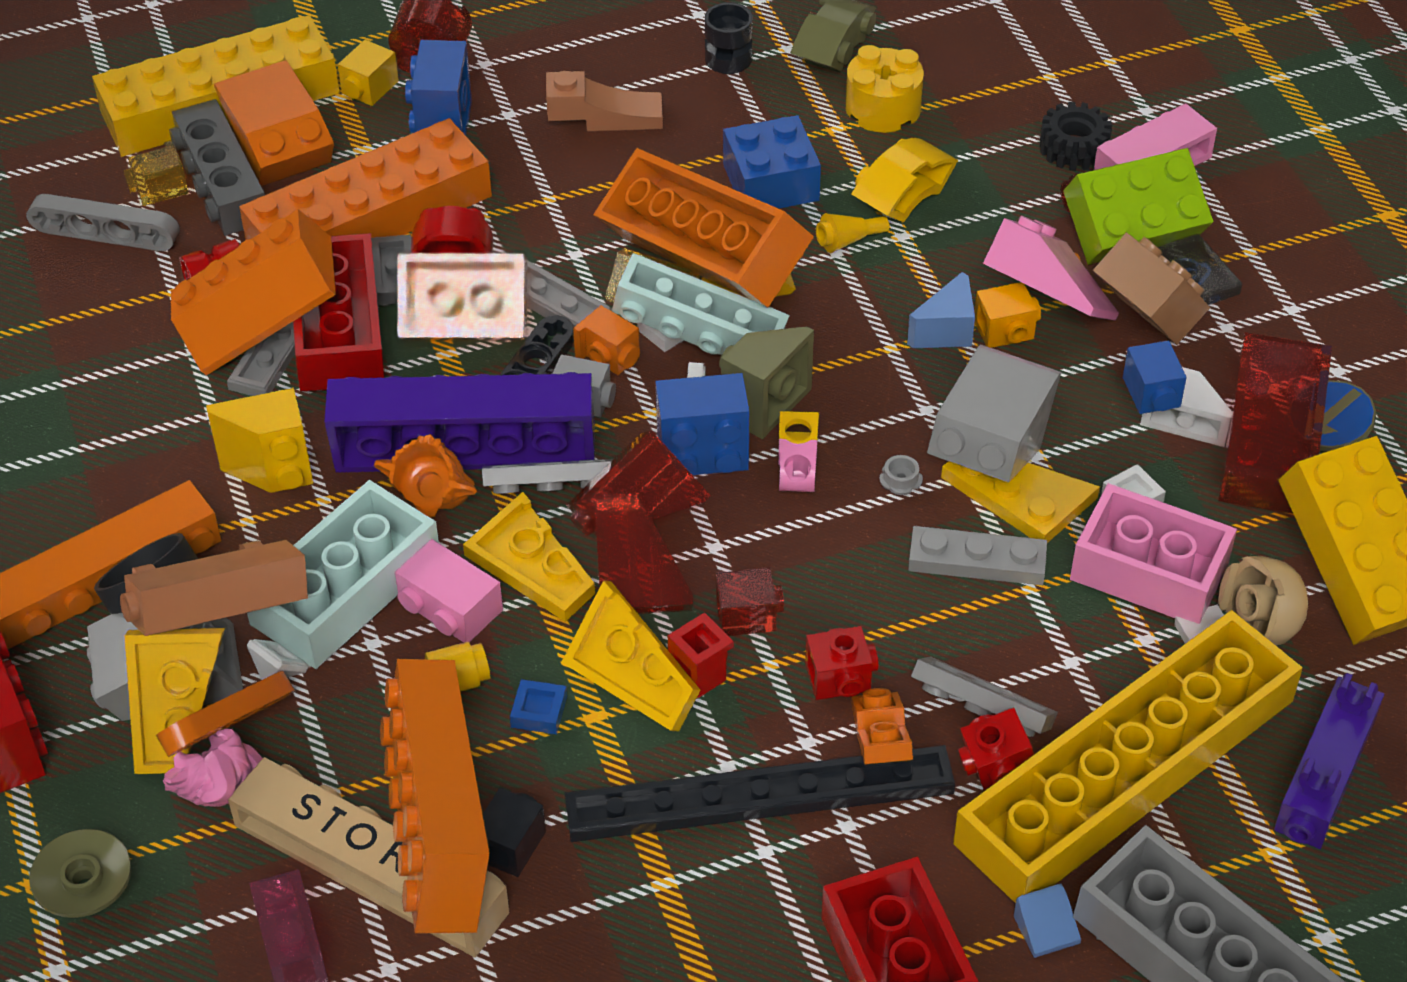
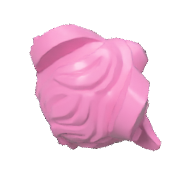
[163,729,263,807]

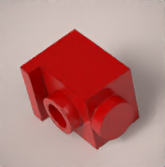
[667,612,734,699]

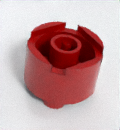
[410,206,493,301]

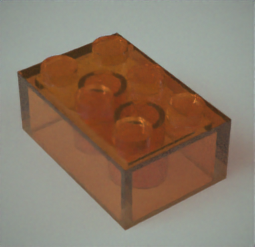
[397,253,527,341]

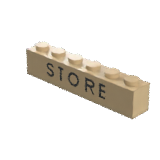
[228,757,509,958]

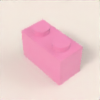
[395,539,503,642]

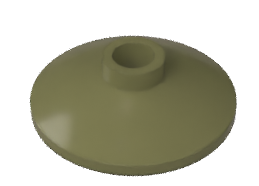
[29,829,131,918]

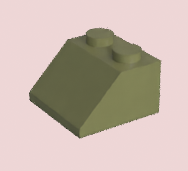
[719,326,814,439]

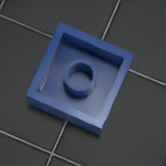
[405,40,472,136]
[723,115,821,209]
[655,373,749,478]

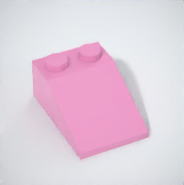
[983,216,1119,320]

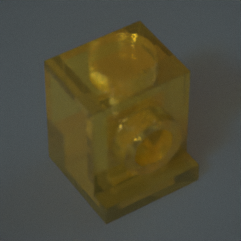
[123,140,188,206]

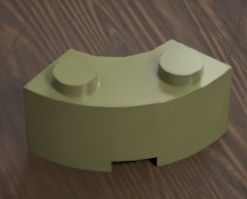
[790,0,876,72]

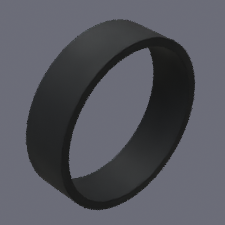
[94,533,198,614]

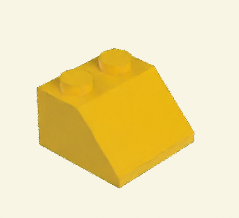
[206,388,313,493]

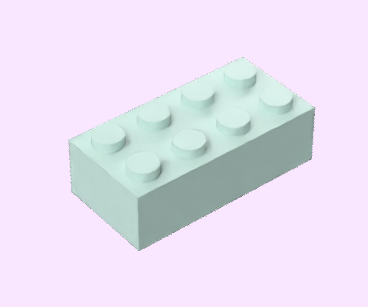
[247,480,439,669]

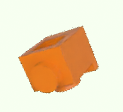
[573,305,640,375]

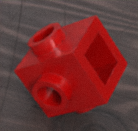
[805,626,879,700]
[957,707,1034,790]

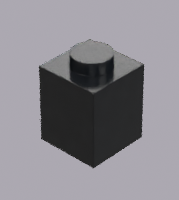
[482,788,546,877]

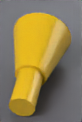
[816,213,889,253]

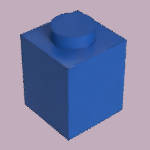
[1123,341,1187,414]

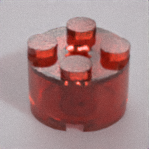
[388,0,472,73]

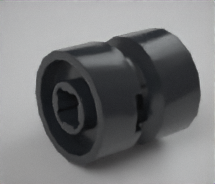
[705,2,753,74]

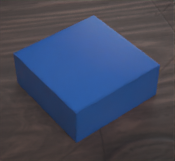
[510,679,567,735]

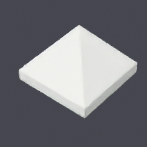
[247,639,308,680]

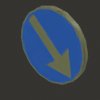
[1287,380,1376,451]

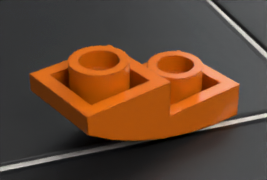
[851,688,913,764]

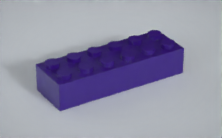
[324,372,595,473]

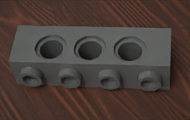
[169,99,265,236]

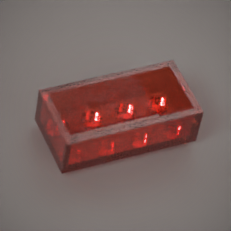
[1218,332,1332,514]

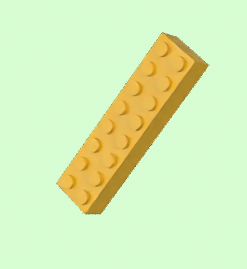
[953,610,1303,903]

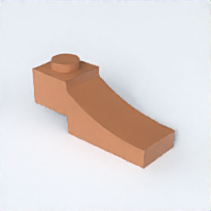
[546,71,663,131]

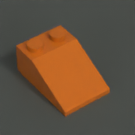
[214,60,334,186]

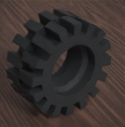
[1039,102,1112,171]

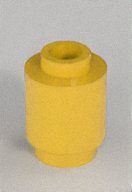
[425,641,490,692]

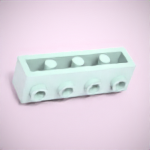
[612,253,789,355]

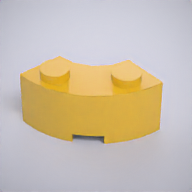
[851,138,958,222]

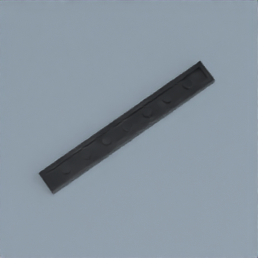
[565,745,955,842]

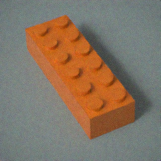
[239,118,492,240]
[593,148,814,308]
[380,659,489,933]

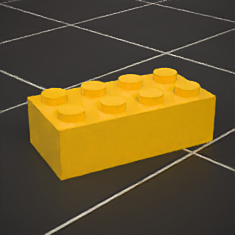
[1278,436,1407,645]

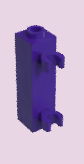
[1274,673,1384,850]

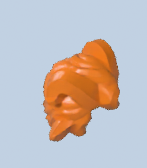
[374,434,477,518]

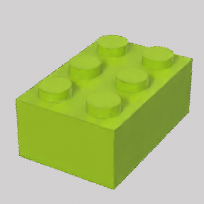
[1063,148,1213,265]

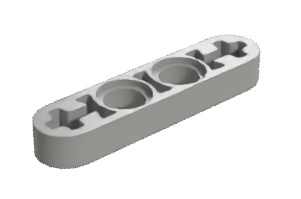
[26,194,180,251]

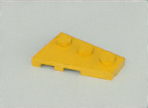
[941,461,1100,543]
[463,492,595,622]
[562,580,700,731]
[124,628,225,774]

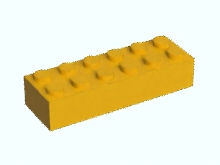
[92,15,340,157]

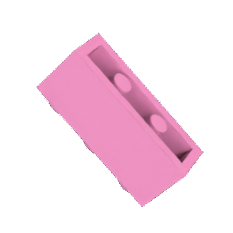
[1094,103,1217,170]

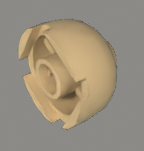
[1218,556,1308,645]

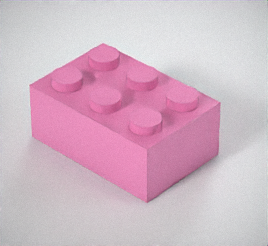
[1070,483,1237,624]

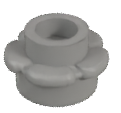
[879,455,923,495]

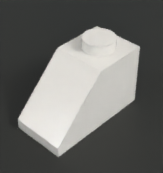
[1140,367,1233,447]

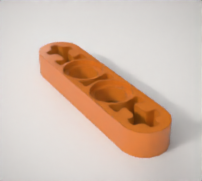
[156,670,295,757]

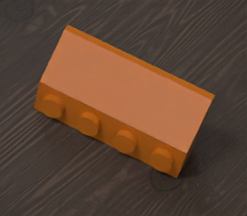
[171,209,336,376]

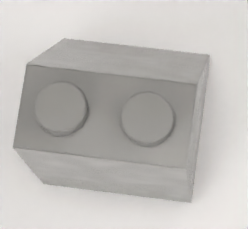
[927,344,1061,483]
[87,613,243,721]

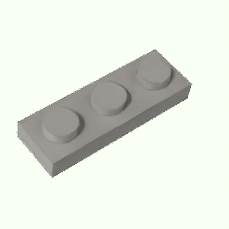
[482,459,615,493]
[908,526,1047,586]
[911,656,1058,737]

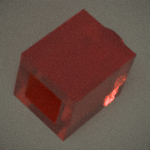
[716,567,784,636]

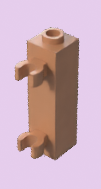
[120,540,308,636]

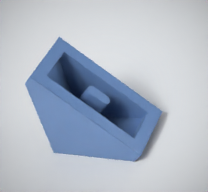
[907,272,975,348]

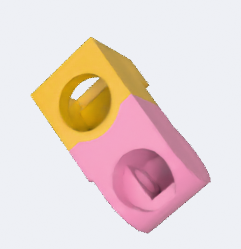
[778,411,819,492]

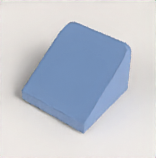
[1014,884,1081,958]

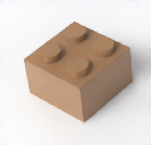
[1093,232,1210,345]

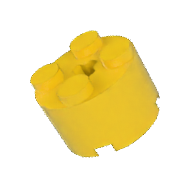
[845,45,924,133]

